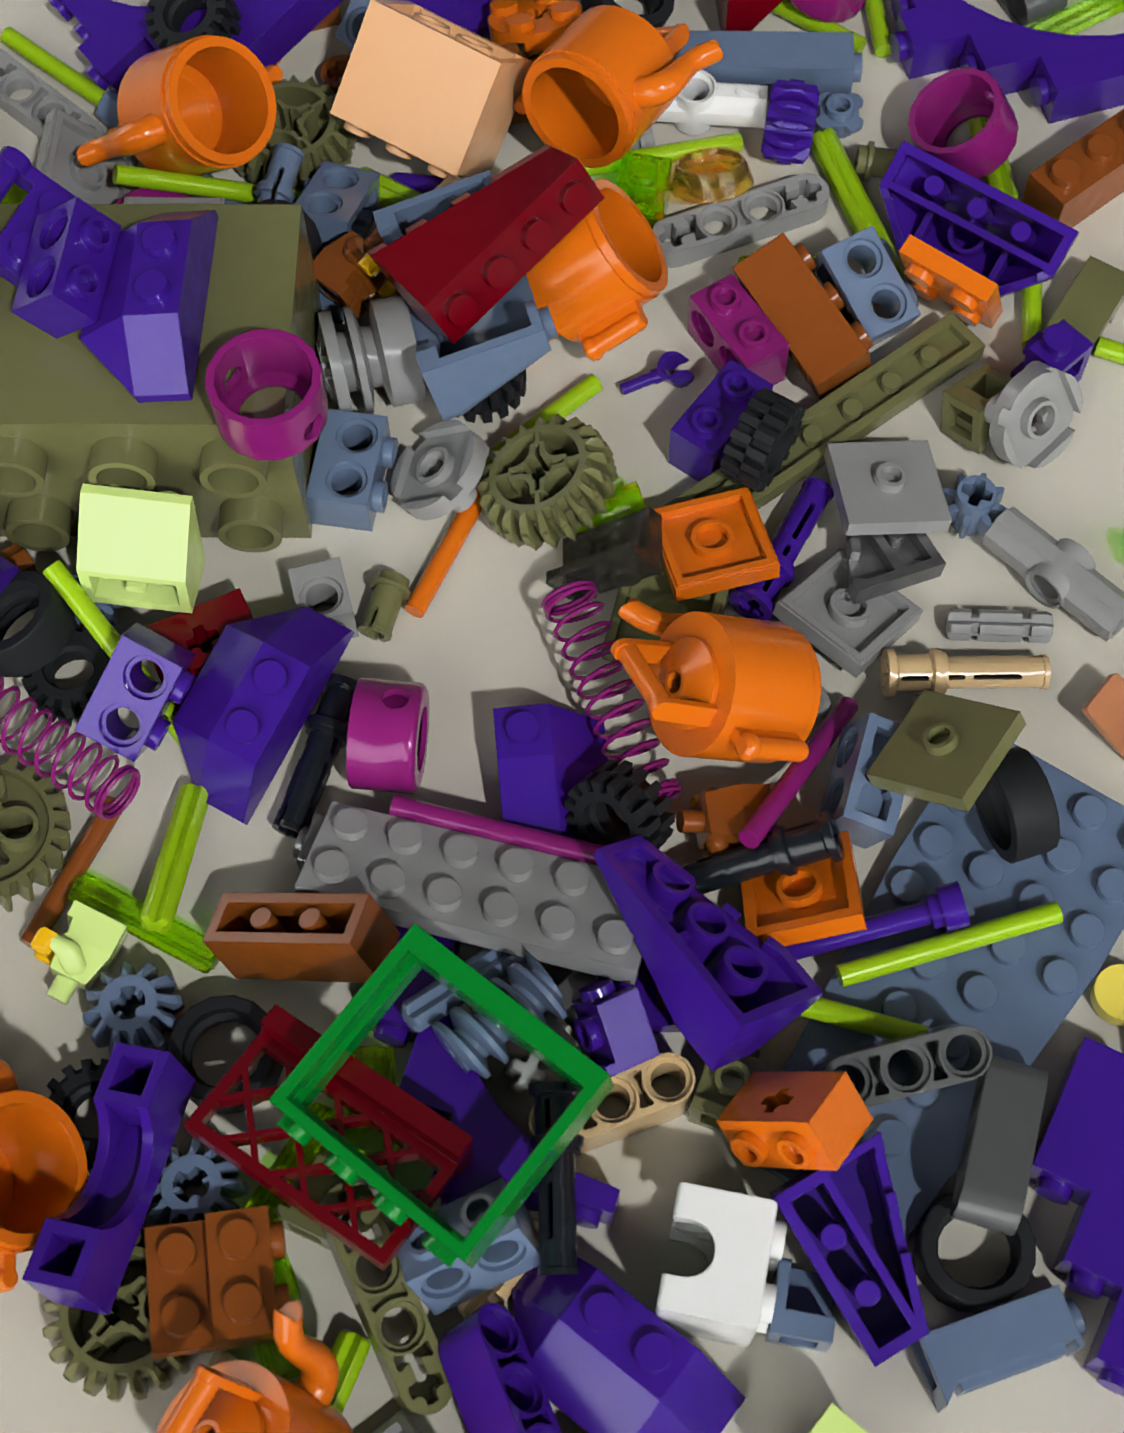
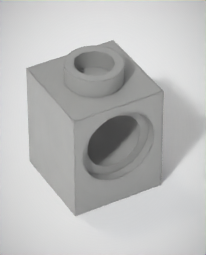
[287,557,359,638]

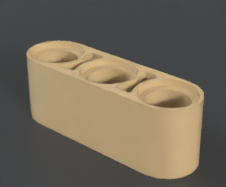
[529,1052,696,1156]

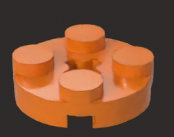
[488,0,582,52]

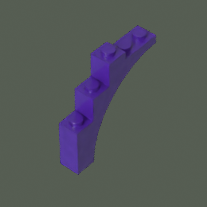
[48,0,343,91]
[890,0,1124,124]
[371,925,620,1229]
[1029,1036,1124,1396]

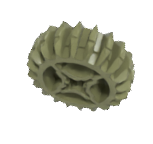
[236,74,356,189]
[476,414,619,551]
[42,1228,191,1402]

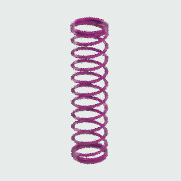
[541,580,682,802]
[0,675,141,820]

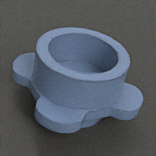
[816,92,863,139]

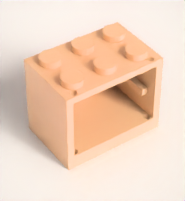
[330,0,533,179]

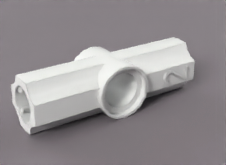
[656,70,768,135]

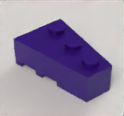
[769,1129,929,1367]

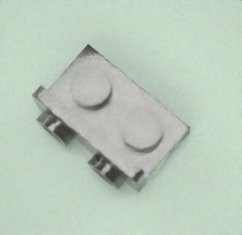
[546,507,663,601]

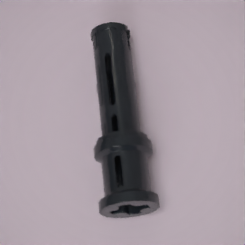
[272,673,357,839]
[680,810,845,894]
[528,1081,584,1275]

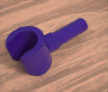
[620,351,694,395]

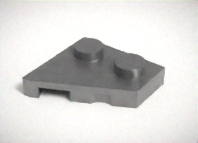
[845,533,946,605]

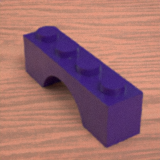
[22,1042,196,1316]

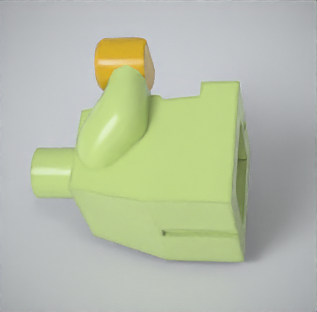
[31,900,128,1005]

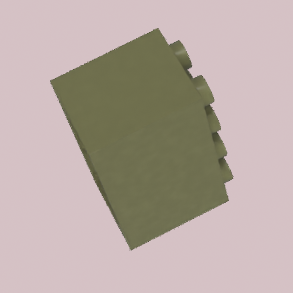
[0,204,323,553]

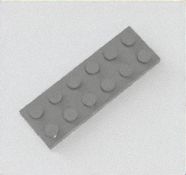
[295,801,643,985]

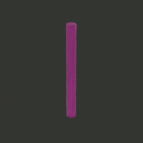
[738,696,858,849]
[389,795,604,865]

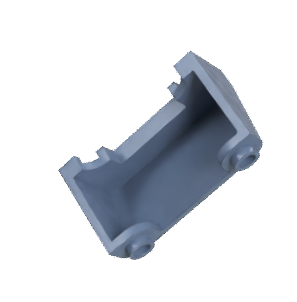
[373,170,558,421]

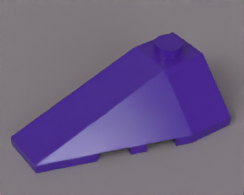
[493,703,608,841]
[594,835,824,1071]

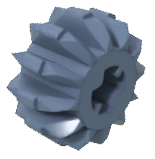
[82,960,185,1055]
[148,1137,249,1225]

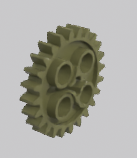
[0,754,71,913]

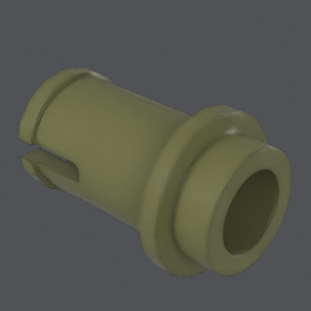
[854,141,898,181]
[358,570,411,642]

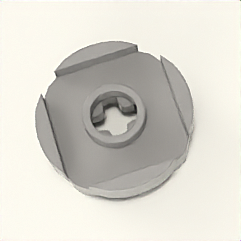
[984,360,1083,469]
[391,420,490,520]

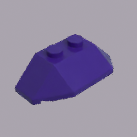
[879,140,1079,298]
[80,209,219,403]
[172,606,354,825]
[512,1257,746,1433]

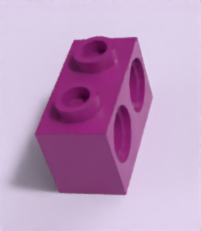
[687,274,790,386]

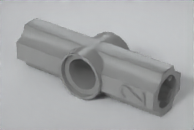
[982,506,1124,642]

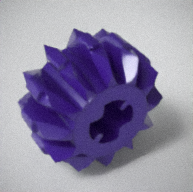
[761,79,820,165]

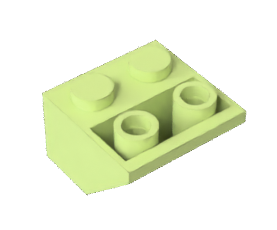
[76,483,206,614]

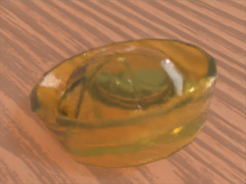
[670,147,754,204]

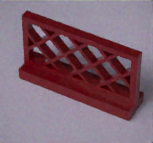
[184,1004,473,1271]

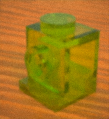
[616,152,672,228]

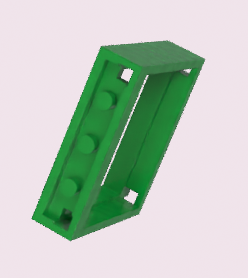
[268,923,614,1269]

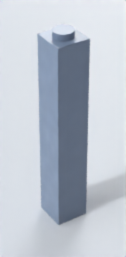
[674,30,863,101]

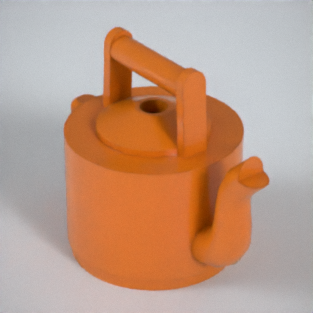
[514,5,723,168]
[76,35,283,176]
[526,179,668,361]
[610,598,821,764]
[0,1058,88,1293]
[156,1300,353,1433]

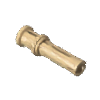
[880,648,1051,697]

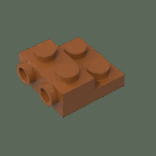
[144,1205,290,1359]

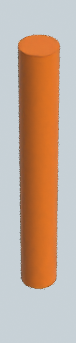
[404,480,482,618]

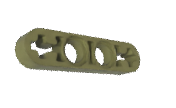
[318,1182,453,1415]

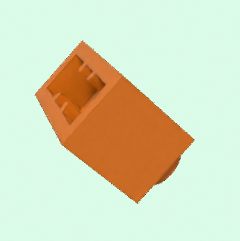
[716,1071,874,1171]

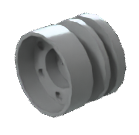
[316,294,426,413]

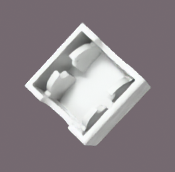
[655,1182,787,1347]

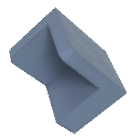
[765,1258,836,1353]

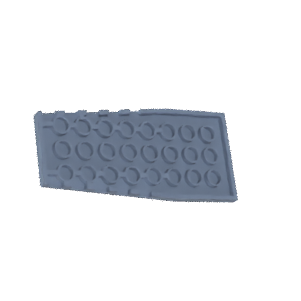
[762,744,1124,1239]

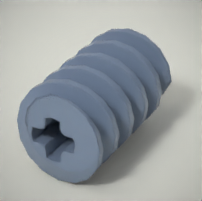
[431,952,568,1079]

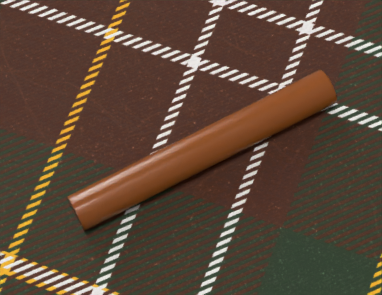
[19,796,122,948]

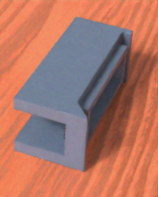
[911,1284,1086,1413]

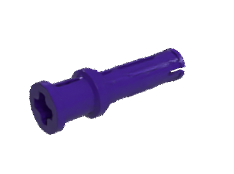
[728,477,834,621]

